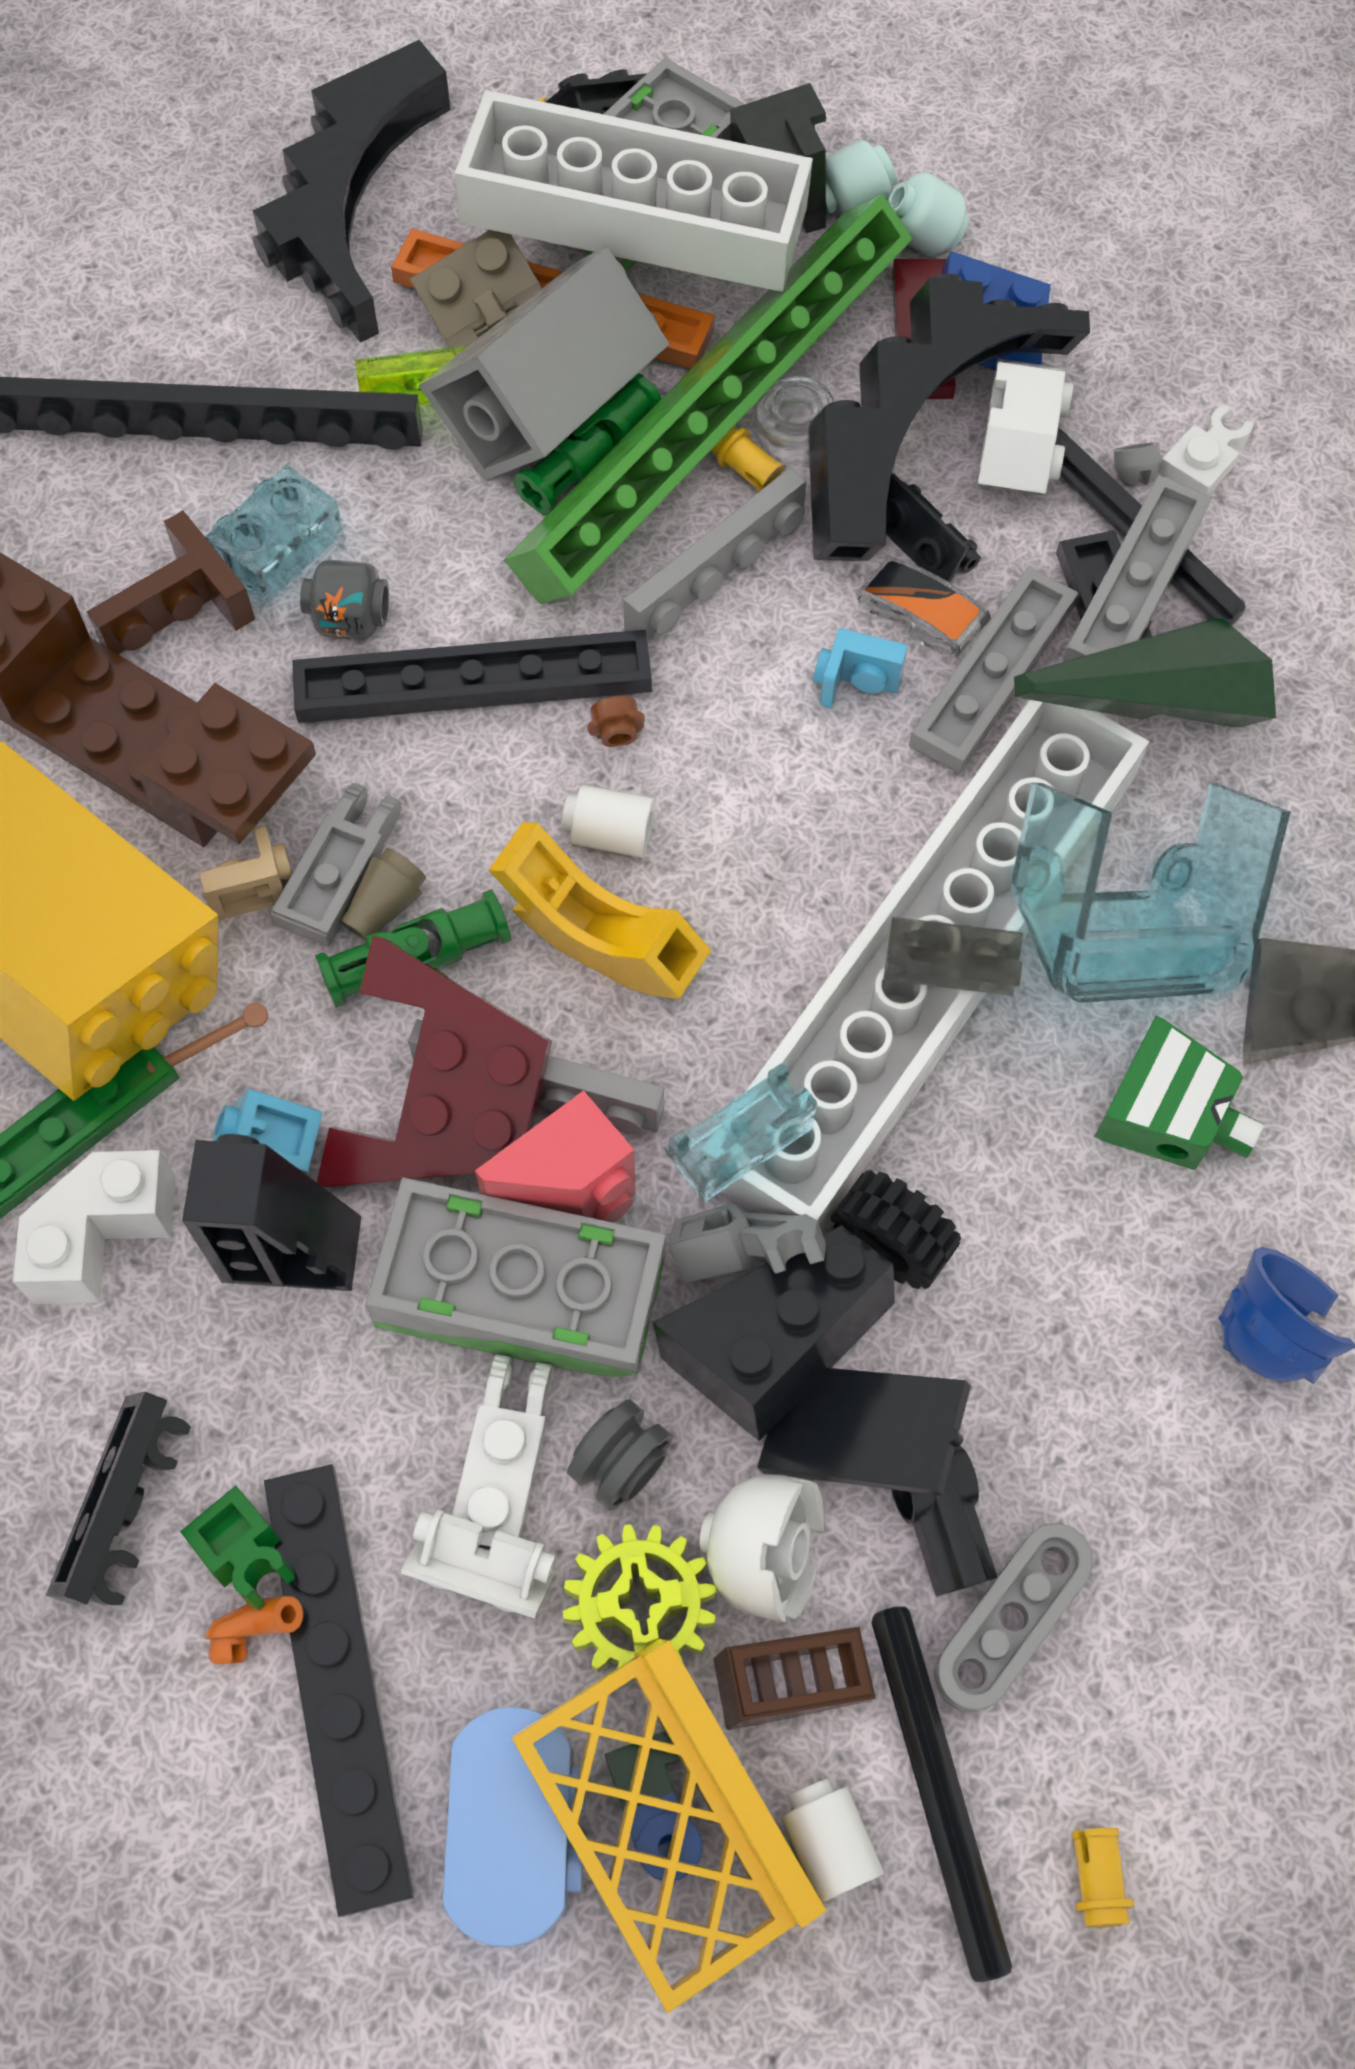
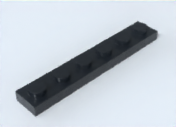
[292,630,652,723]
[264,1464,414,1918]

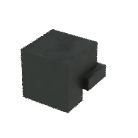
[730,83,826,233]

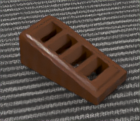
[713,1627,876,1730]

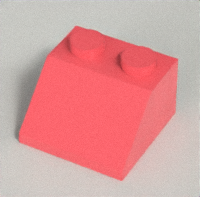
[475,1090,636,1223]

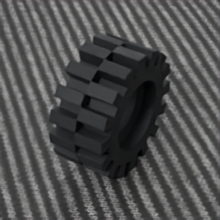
[831,1170,961,1289]

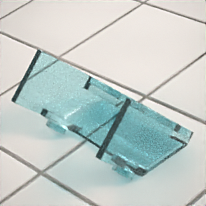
[1011,783,1291,1003]

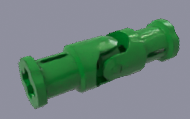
[514,373,662,516]
[315,889,512,1008]

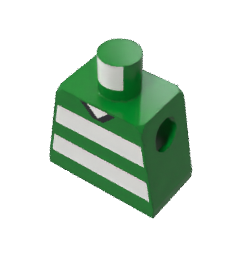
[1094,1016,1264,1170]

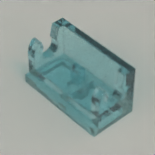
[665,1063,817,1203]

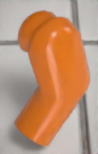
[205,1596,303,1665]

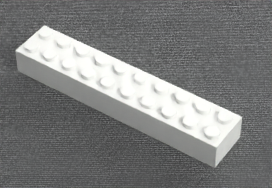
[700,700,1150,1232]

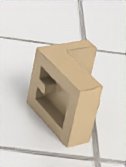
[199,825,292,920]

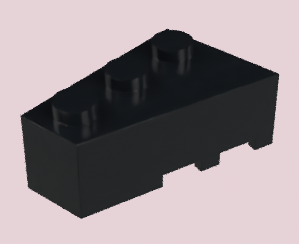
[182,1134,361,1291]
[653,1225,895,1441]

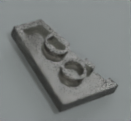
[1243,938,1355,1065]

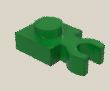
[180,1485,295,1610]

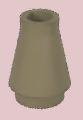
[340,848,426,941]

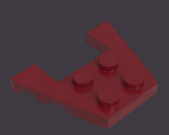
[317,936,552,1187]

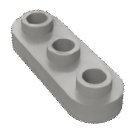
[935,1523,1093,1712]

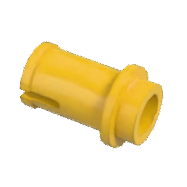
[712,426,785,492]
[1071,1828,1135,1928]

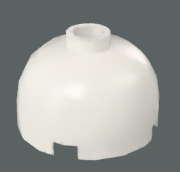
[699,1474,825,1623]

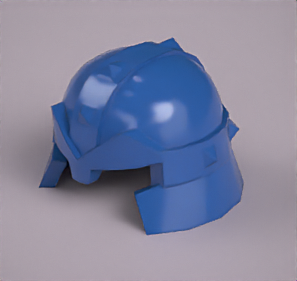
[1218,1247,1355,1384]

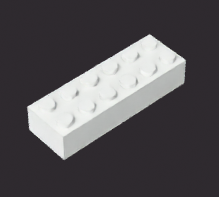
[455,90,813,292]

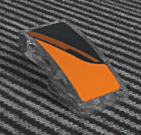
[856,555,991,657]

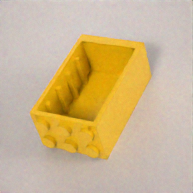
[0,741,218,1101]

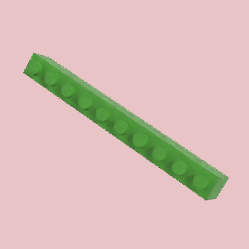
[504,194,913,604]

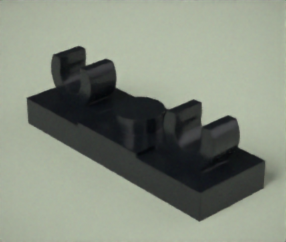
[45,1391,191,1605]

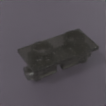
[883,917,1023,996]

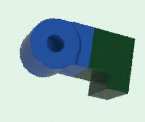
[604,1731,702,1881]

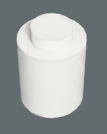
[561,785,655,858]
[781,1778,885,1902]

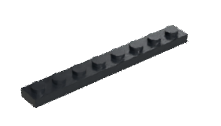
[0,377,423,450]

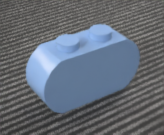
[443,1707,586,1947]

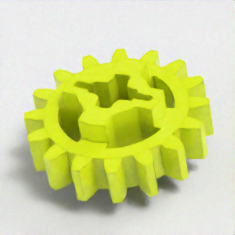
[563,1524,716,1685]

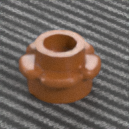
[587,696,645,747]

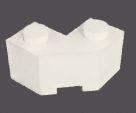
[977,358,1073,494]
[13,1150,175,1304]

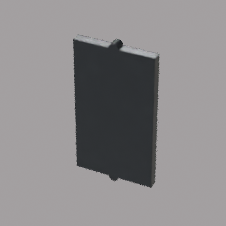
[757,1368,971,1496]

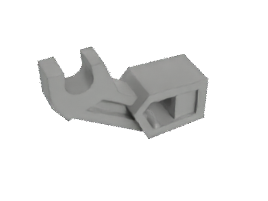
[668,1203,826,1284]

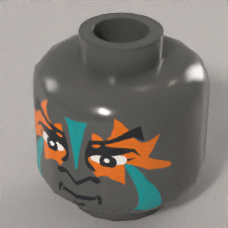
[300,559,389,640]

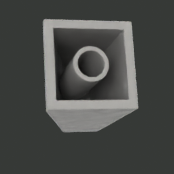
[418,246,670,480]

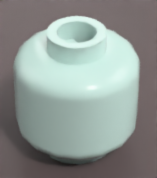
[826,139,897,216]
[888,172,968,257]

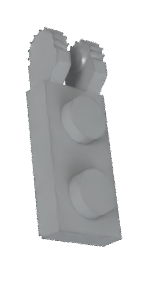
[270,783,402,946]

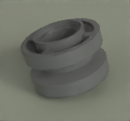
[567,1399,673,1511]

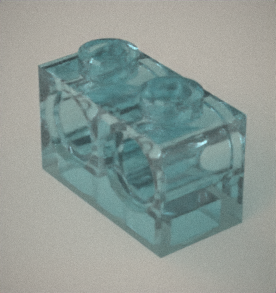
[205,464,344,606]

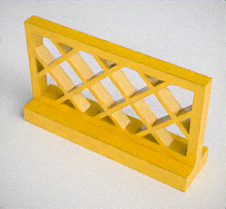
[511,1639,827,2014]

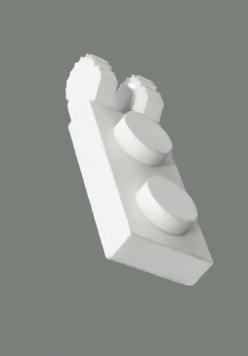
[452,1354,553,1551]

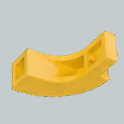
[488,822,712,999]

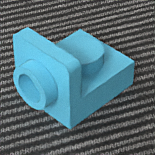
[813,628,908,708]
[213,1089,323,1174]

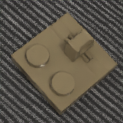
[410,230,542,357]

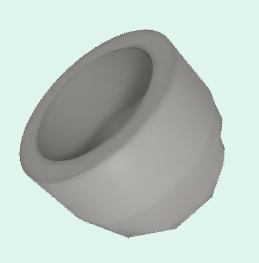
[1113,442,1161,486]

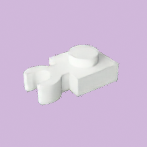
[1159,406,1253,495]

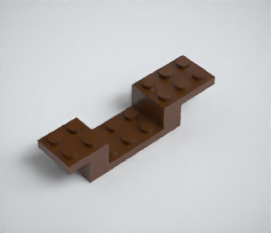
[0,552,316,847]

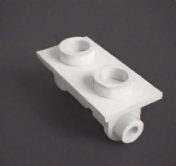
[400,1509,556,1619]

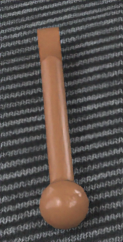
[147,1003,268,1073]

